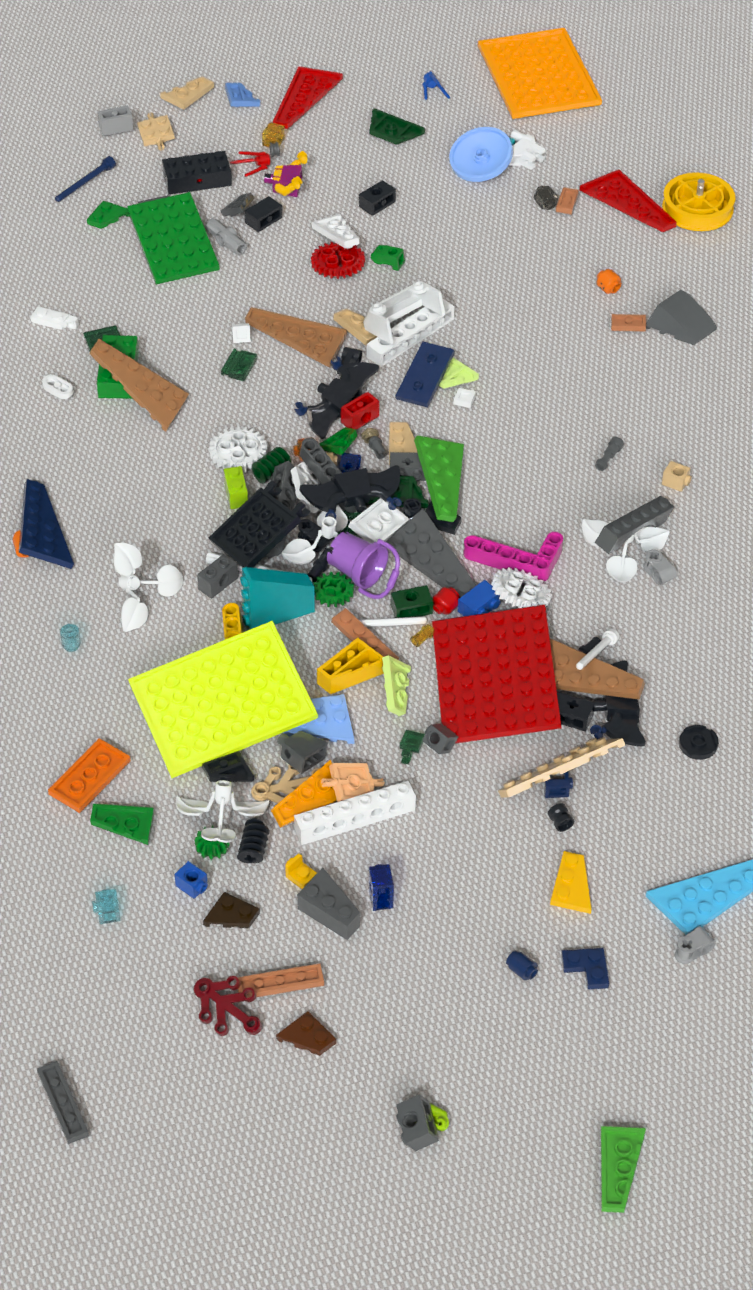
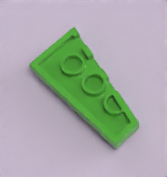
[601,1126,646,1213]

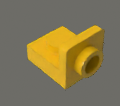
[285,853,317,889]

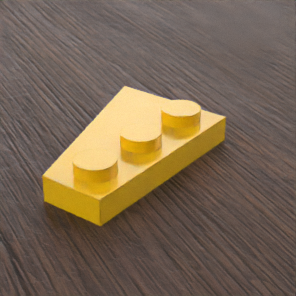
[550,851,591,914]

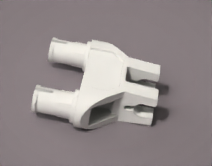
[509,130,546,170]

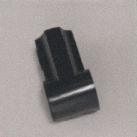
[337,347,362,375]

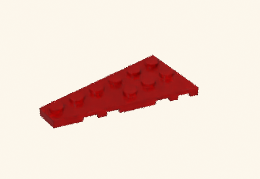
[579,169,677,232]

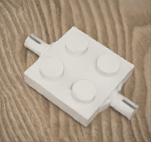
[291,464,322,513]

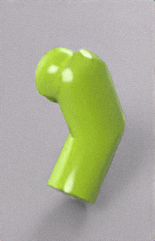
[430,1103,449,1131]

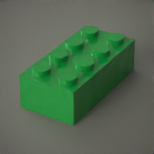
[97,335,139,399]

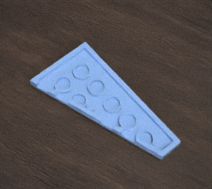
[283,694,354,744]

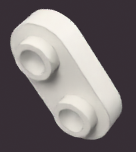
[42,375,73,399]

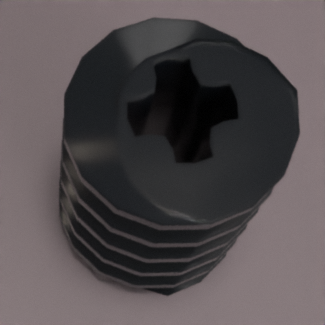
[237,818,270,864]

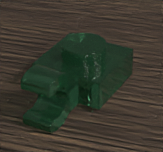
[400,730,425,765]

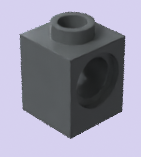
[422,723,458,754]

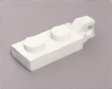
[31,306,79,330]

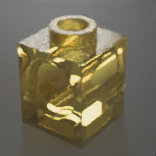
[262,122,285,147]

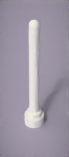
[336,617,427,632]
[576,629,619,670]

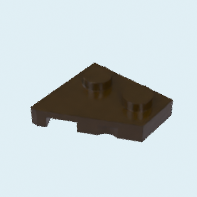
[203,892,260,928]

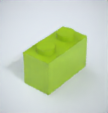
[223,466,248,509]

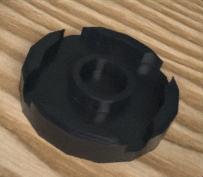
[679,725,719,760]

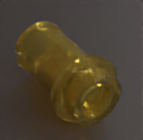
[410,624,435,647]

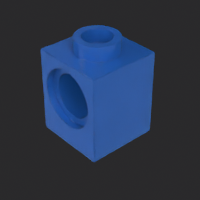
[174,861,208,899]

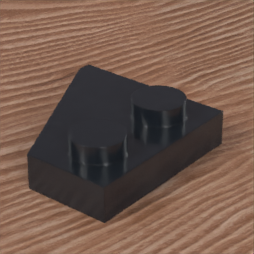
[202,751,254,782]

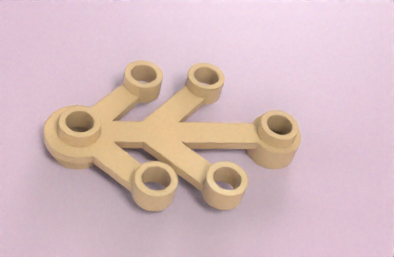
[251,765,320,804]

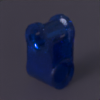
[339,453,361,473]

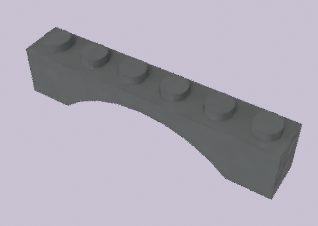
[595,496,674,554]

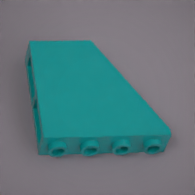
[240,567,315,630]

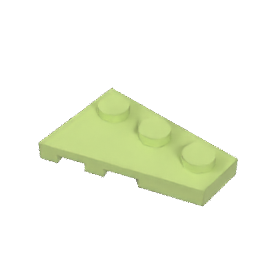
[382,655,411,716]

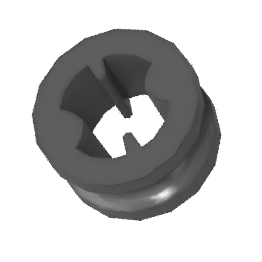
[269,142,280,157]

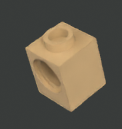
[662,461,692,492]

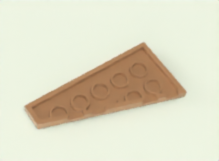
[245,307,347,368]

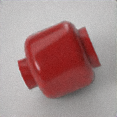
[432,587,460,615]

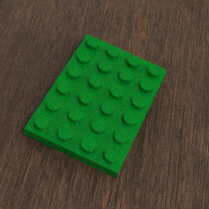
[127,192,220,285]

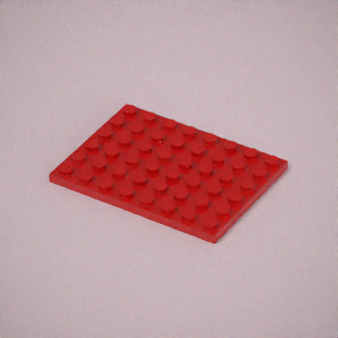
[432,605,562,744]

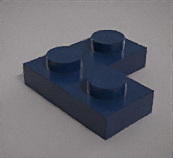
[561,948,609,990]

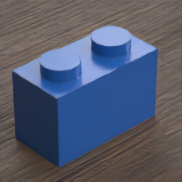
[458,580,501,616]

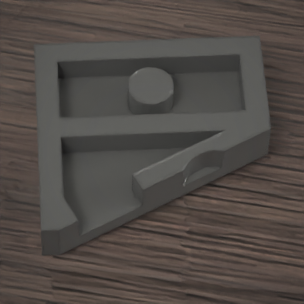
[221,193,254,217]

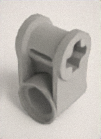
[643,549,677,585]
[675,927,716,964]

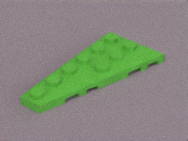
[414,435,464,522]

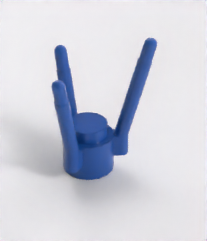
[422,71,450,100]

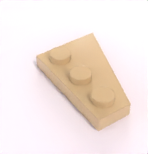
[333,309,377,346]

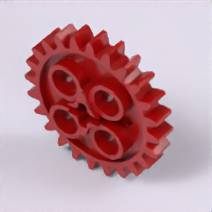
[311,241,365,279]

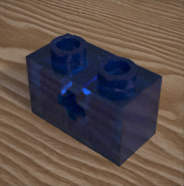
[369,864,394,911]

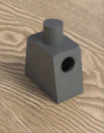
[277,731,328,774]

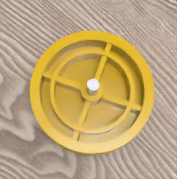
[662,172,735,231]

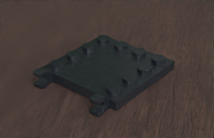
[208,480,310,568]

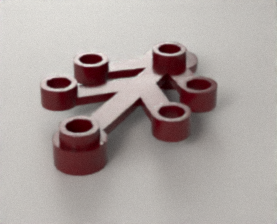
[194,976,262,1036]

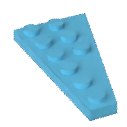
[646,859,753,935]

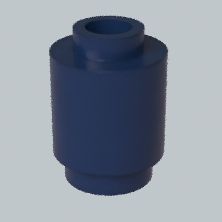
[506,950,538,981]

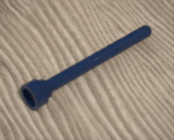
[55,156,116,202]

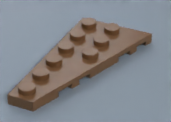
[89,339,189,432]
[550,639,645,699]

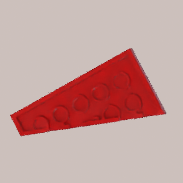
[273,66,343,129]

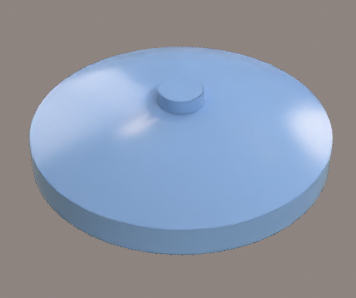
[449,127,513,182]

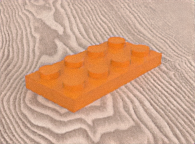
[48,738,131,813]

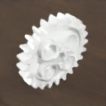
[209,426,267,472]
[491,567,552,608]

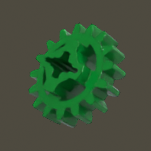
[313,572,354,608]

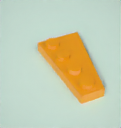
[271,760,337,828]

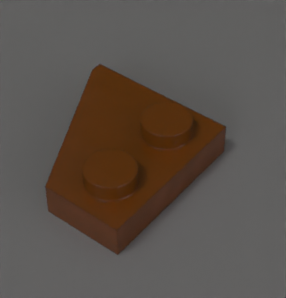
[276,1011,336,1056]

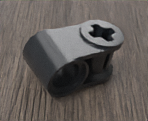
[298,519,332,552]

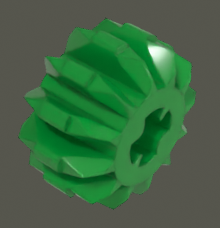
[194,825,230,861]

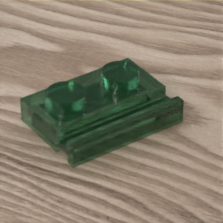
[83,325,121,352]
[221,348,257,381]

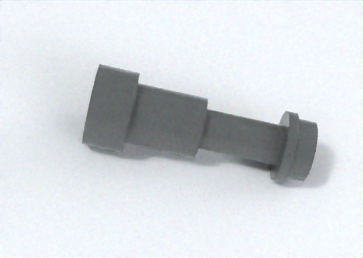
[595,436,624,471]

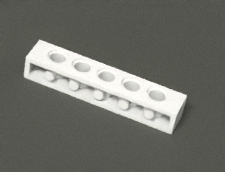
[367,298,455,367]
[294,781,416,845]

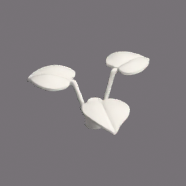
[282,505,348,564]
[582,519,670,583]
[114,543,183,632]
[176,780,269,843]

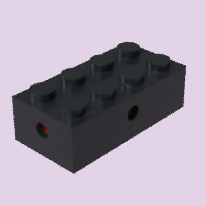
[162,151,232,195]

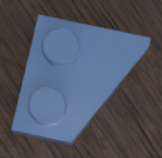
[225,83,261,107]

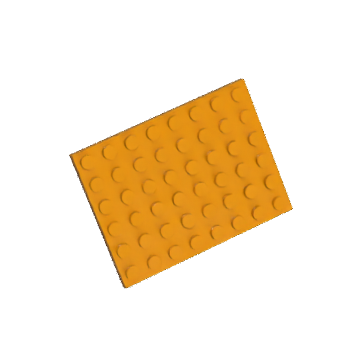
[478,27,602,119]

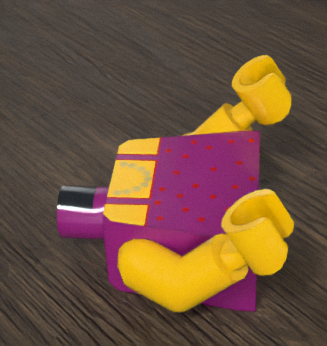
[264,151,307,197]

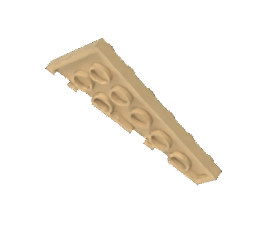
[498,737,625,798]

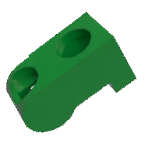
[371,245,405,271]

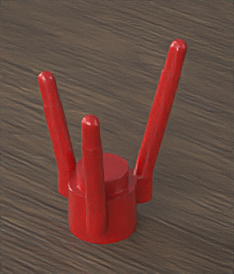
[230,151,270,177]

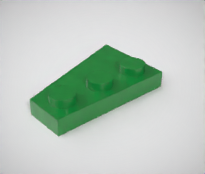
[90,804,154,845]

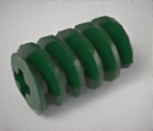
[251,447,291,484]

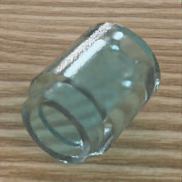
[60,624,81,652]

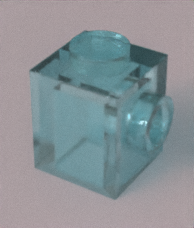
[92,889,121,924]

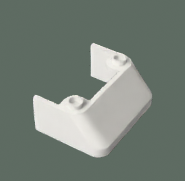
[363,281,445,344]

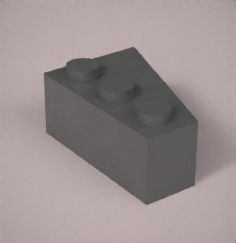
[297,868,360,940]

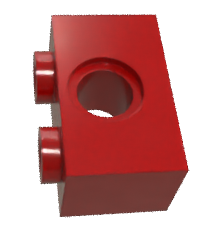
[341,392,379,430]

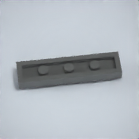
[37,1061,89,1144]

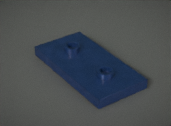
[395,342,455,408]

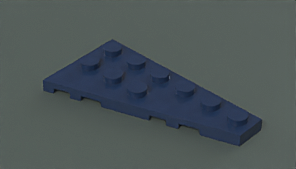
[19,479,74,569]

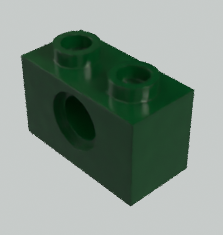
[390,585,433,618]

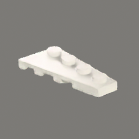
[312,214,359,249]

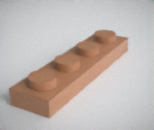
[331,608,399,660]
[236,964,324,998]

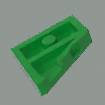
[87,201,129,229]
[319,427,358,455]

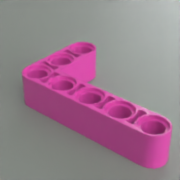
[463,532,563,581]

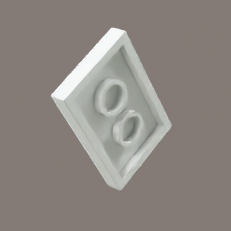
[348,498,410,543]

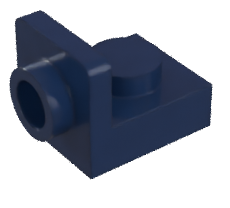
[544,771,573,798]

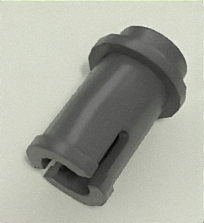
[369,436,387,459]

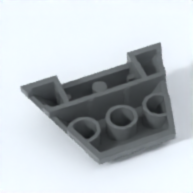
[646,290,717,345]

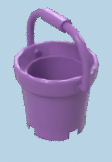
[327,532,400,599]

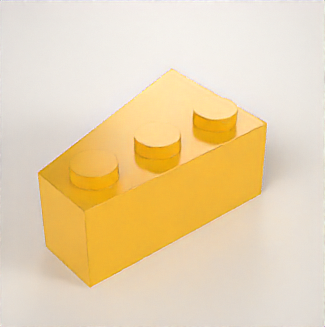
[317,638,384,694]

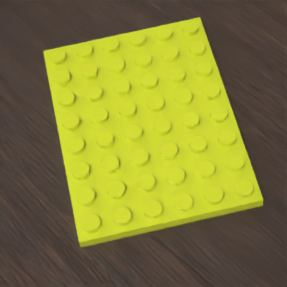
[128,621,318,778]

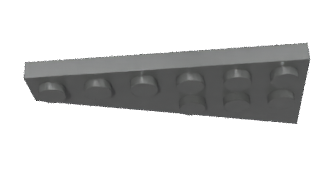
[386,508,476,598]

